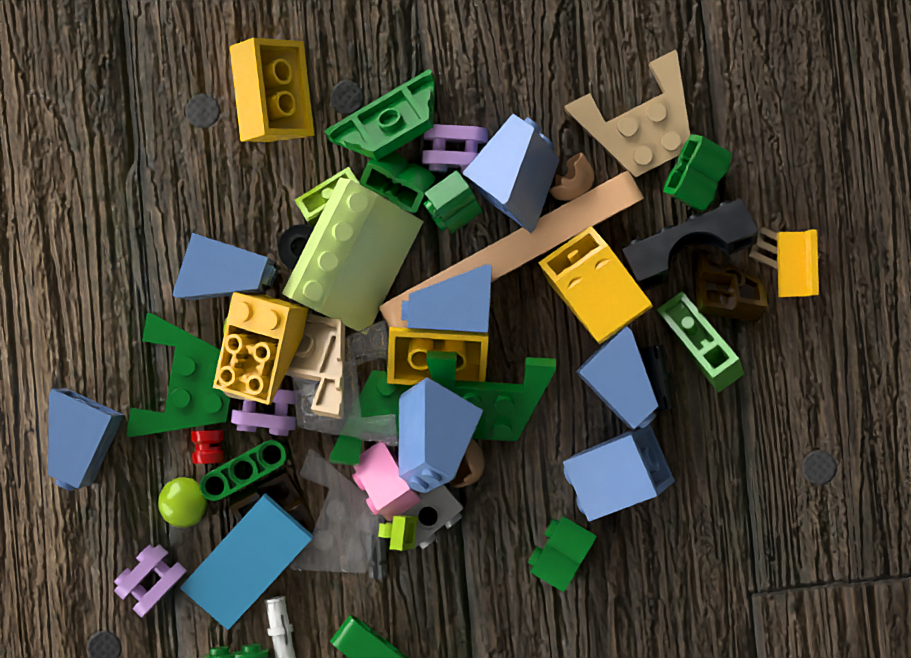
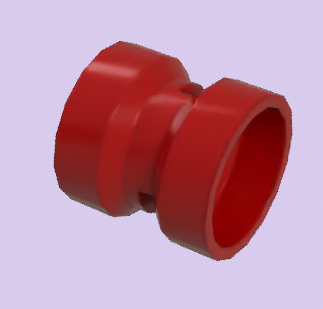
[191,430,225,464]

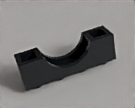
[622,199,758,292]

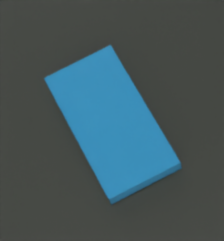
[180,493,314,630]

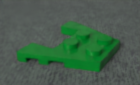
[126,313,232,437]
[426,350,556,442]
[329,370,456,479]

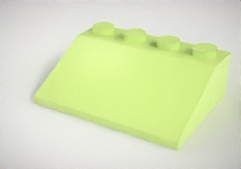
[282,178,424,336]

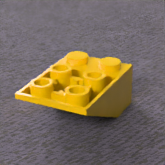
[538,226,653,345]
[213,292,309,405]

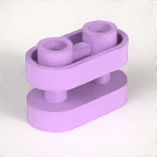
[422,124,488,173]
[231,389,300,436]
[114,544,187,618]

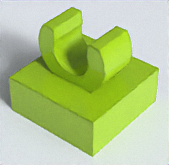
[378,514,418,551]

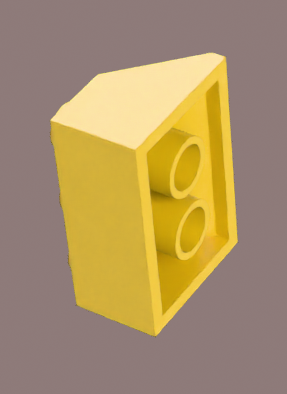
[230,38,315,142]
[387,327,489,385]

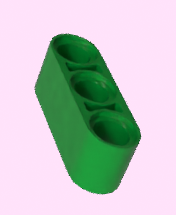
[200,439,289,501]
[330,614,409,658]

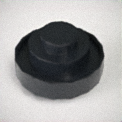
[277,224,314,270]

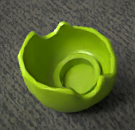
[158,477,207,529]

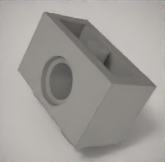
[391,483,463,550]

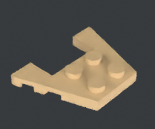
[564,50,690,179]
[223,314,345,419]

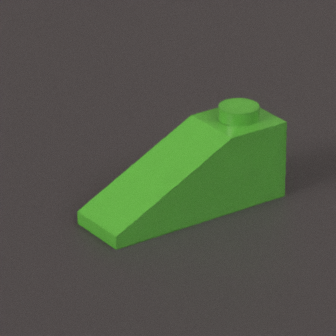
[656,291,744,393]

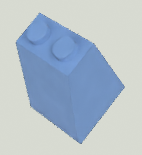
[462,114,560,233]
[172,233,277,301]
[401,265,492,332]
[575,326,658,429]
[399,377,483,493]
[48,388,124,491]
[563,423,675,522]

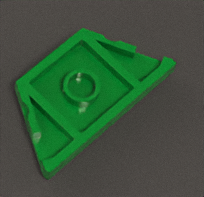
[324,68,436,160]

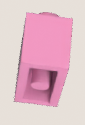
[352,440,422,522]

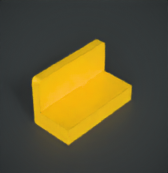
[777,230,819,297]

